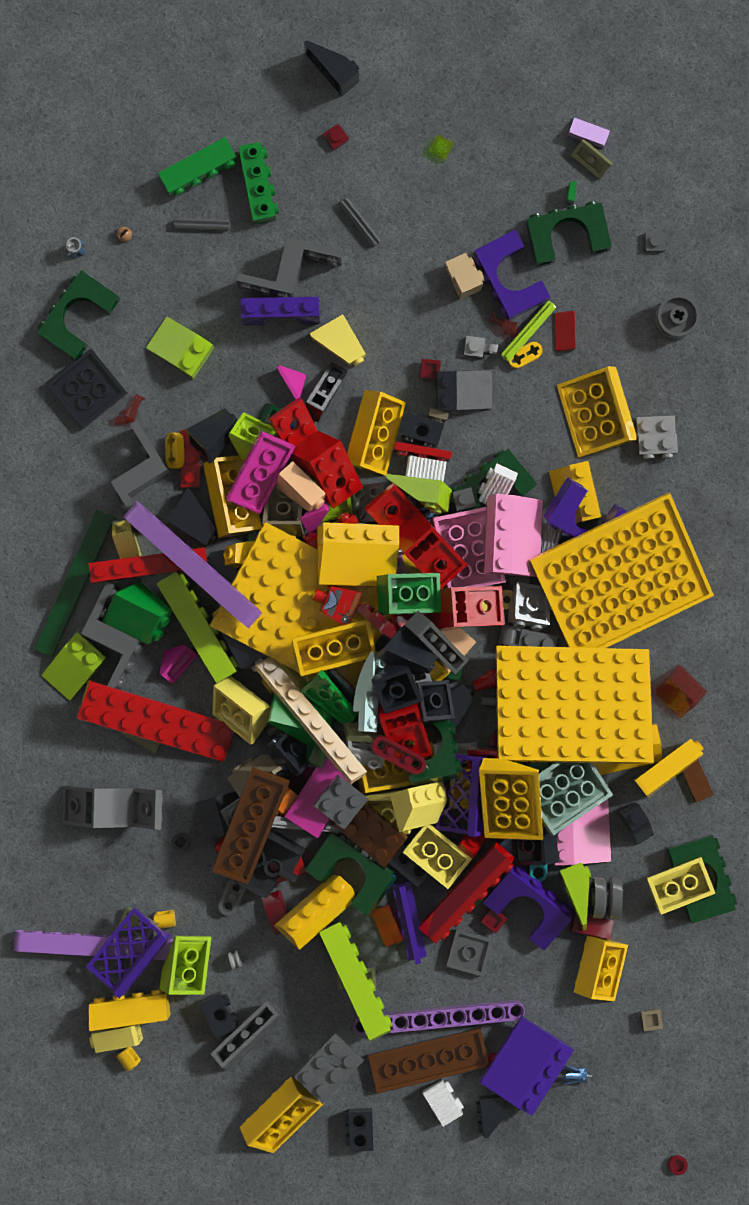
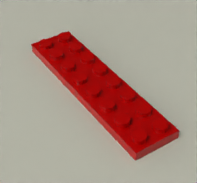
[77,680,234,762]

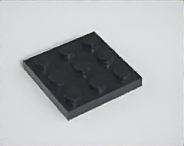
[47,349,128,429]

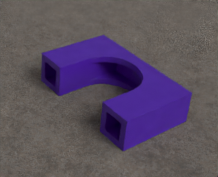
[473,230,550,321]
[241,297,320,325]
[543,477,628,538]
[483,866,575,950]

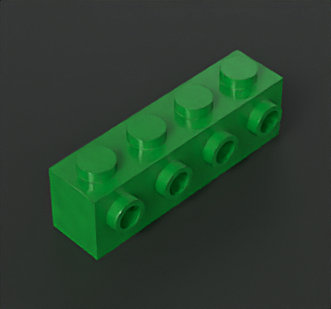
[158,137,237,197]
[238,142,279,224]

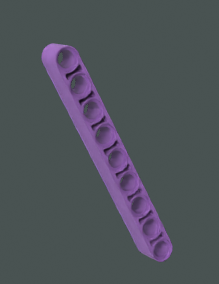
[124,501,262,628]
[14,930,173,960]
[353,1000,525,1036]

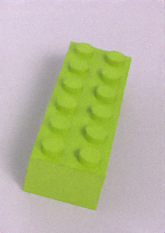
[156,571,239,683]
[319,922,393,1042]

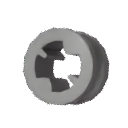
[228,950,242,969]

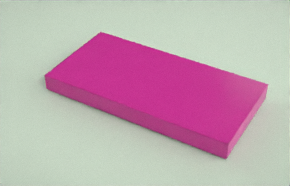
[226,430,295,514]
[285,757,353,838]

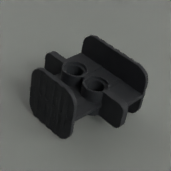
[234,829,305,898]

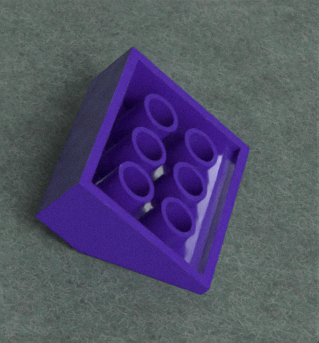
[479,1016,574,1116]

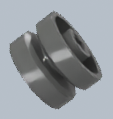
[654,294,700,341]
[590,876,623,920]

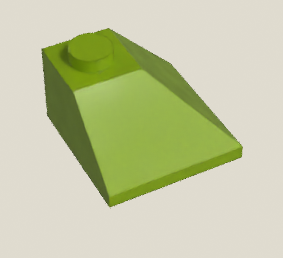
[229,412,276,460]

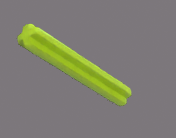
[501,301,556,362]

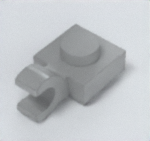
[464,336,498,358]

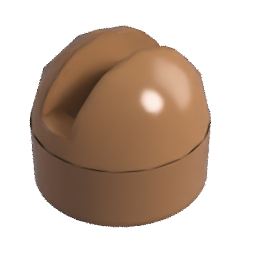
[117,226,132,242]

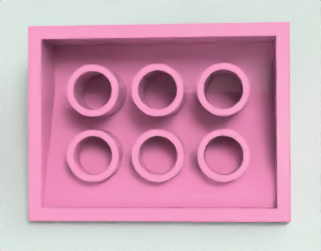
[484,494,543,577]
[431,507,506,588]
[553,784,611,865]

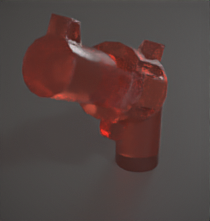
[489,312,518,342]
[114,394,145,425]

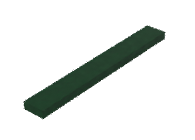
[35,509,115,657]

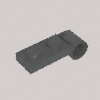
[498,625,558,647]

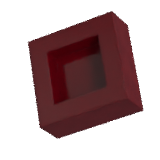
[323,124,349,151]
[419,358,441,379]
[481,909,508,934]

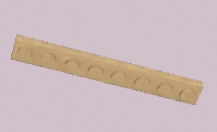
[255,657,367,784]

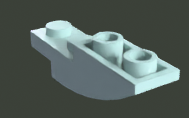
[353,652,386,732]

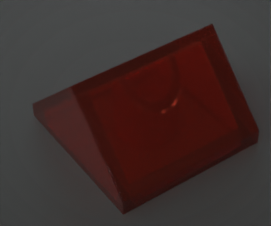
[653,664,707,718]

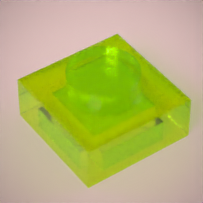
[429,134,454,161]

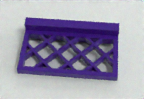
[436,754,488,837]
[392,881,427,964]
[86,907,171,998]

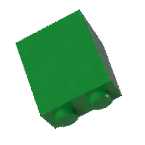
[103,582,173,644]

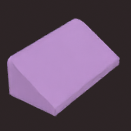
[568,118,610,149]

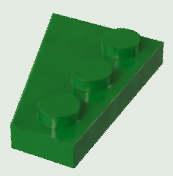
[300,670,358,725]

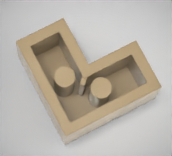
[445,253,484,300]

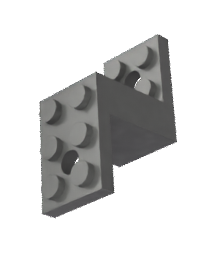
[236,237,343,298]
[111,420,170,530]
[81,582,143,690]
[62,786,163,830]
[269,1033,364,1104]

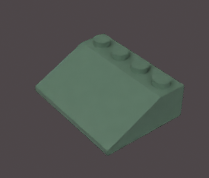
[539,762,613,836]

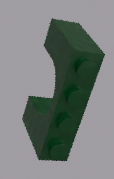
[526,201,612,267]
[37,270,121,360]
[450,449,537,512]
[409,704,462,787]
[305,832,397,916]
[667,834,737,923]

